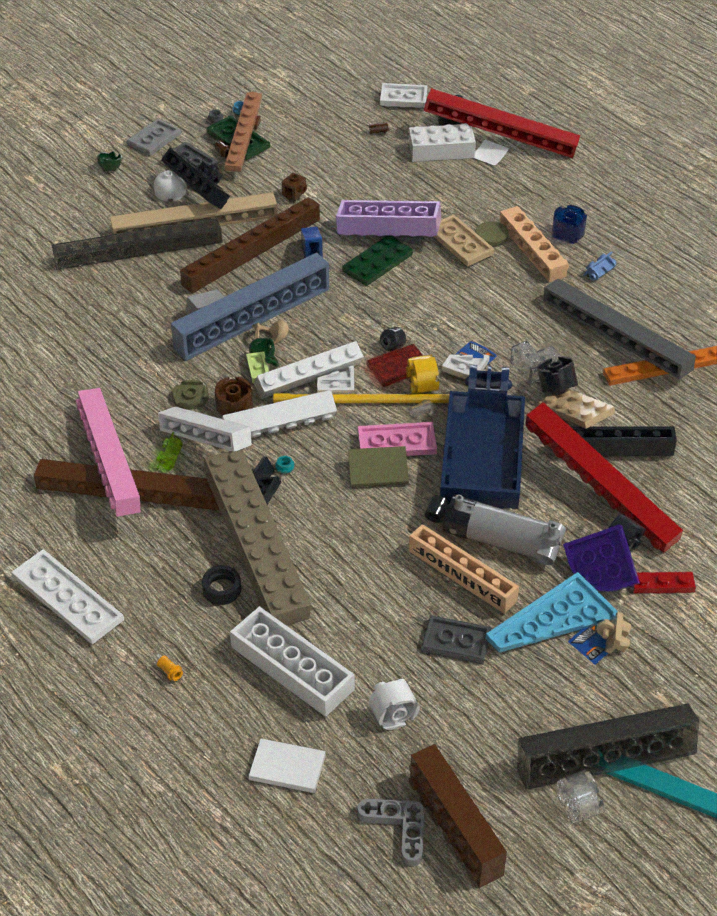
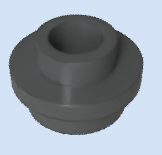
[208,109,223,123]

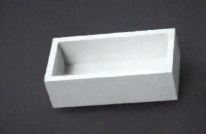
[409,124,476,162]

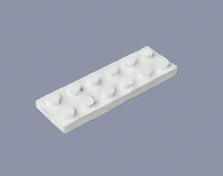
[11,549,124,644]

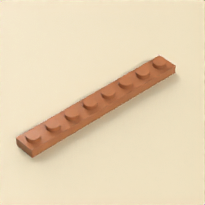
[225,92,262,172]

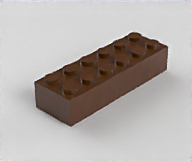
[408,744,507,888]

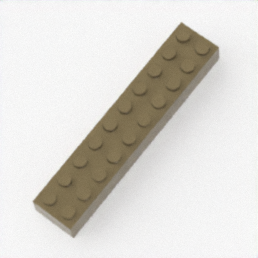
[204,449,311,625]

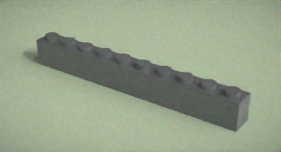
[543,279,696,380]

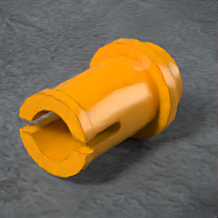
[157,655,183,681]

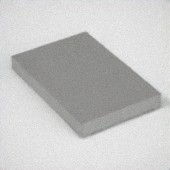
[127,119,181,156]

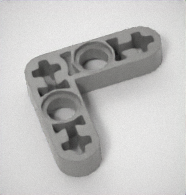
[357,799,424,867]

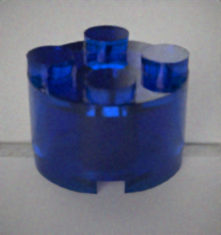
[552,205,587,244]

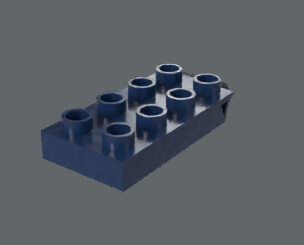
[440,364,525,509]

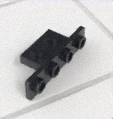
[253,457,282,505]

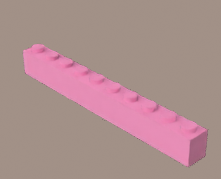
[76,388,141,517]

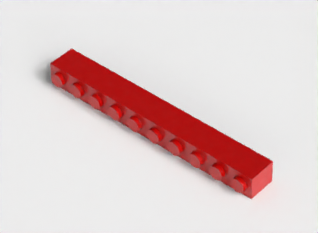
[424,88,581,158]
[525,402,683,553]

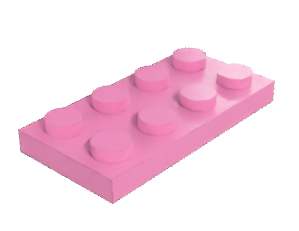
[358,422,437,456]

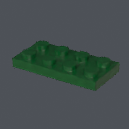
[206,115,270,160]
[342,235,413,286]

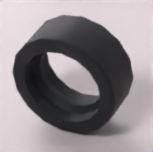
[202,565,242,605]

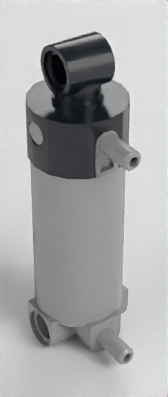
[424,494,566,565]

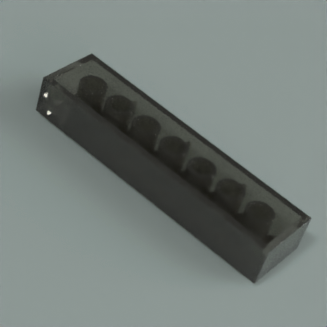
[517,703,700,790]

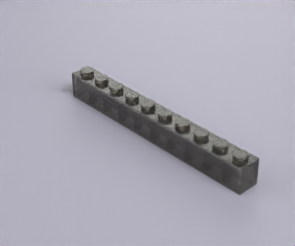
[51,218,223,270]

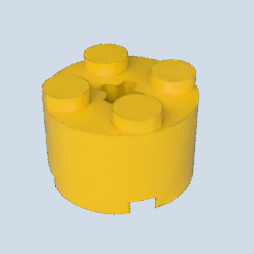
[406,354,439,394]

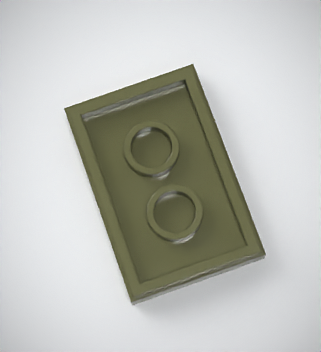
[348,446,409,487]

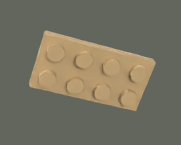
[433,214,495,267]
[538,388,615,429]

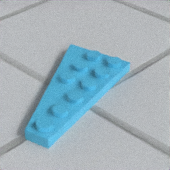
[485,572,618,653]

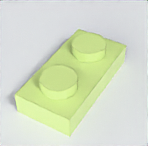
[246,351,269,384]

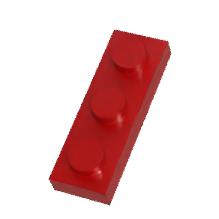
[632,572,696,594]

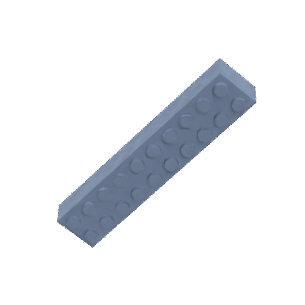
[171,252,329,361]

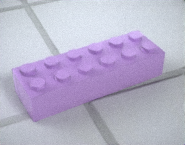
[336,200,441,237]

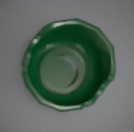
[97,151,122,171]

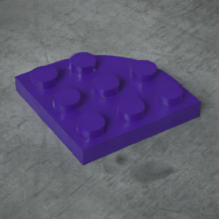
[563,524,640,592]

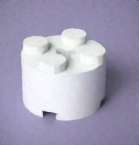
[369,679,420,730]

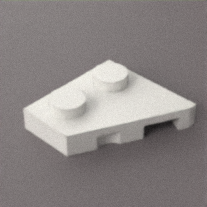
[442,355,489,379]
[317,365,354,394]

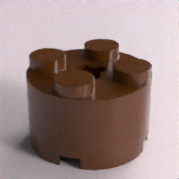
[215,377,253,416]

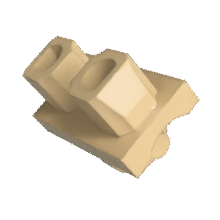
[596,612,631,654]

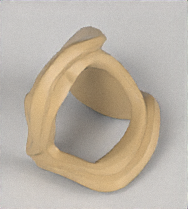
[252,320,289,344]

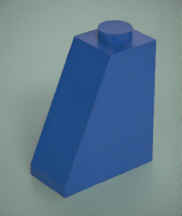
[301,227,323,258]

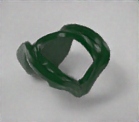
[249,338,279,367]

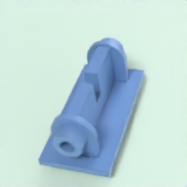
[583,251,616,280]

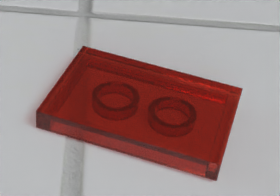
[366,344,423,387]

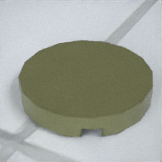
[475,221,509,247]
[172,380,209,410]

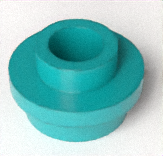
[275,456,295,473]

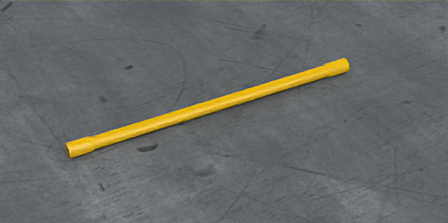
[273,393,450,403]

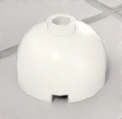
[153,170,186,201]

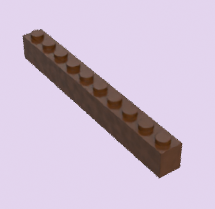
[180,197,320,294]
[34,459,220,511]

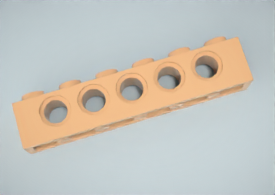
[499,206,569,282]

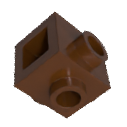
[282,172,307,201]

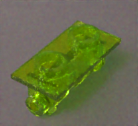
[156,432,183,471]

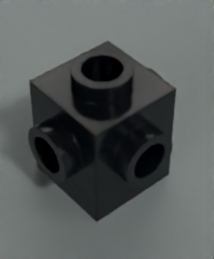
[198,161,223,184]

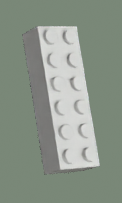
[230,606,355,717]

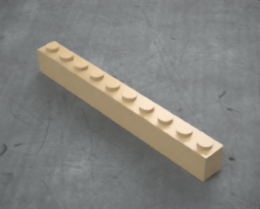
[110,192,277,242]

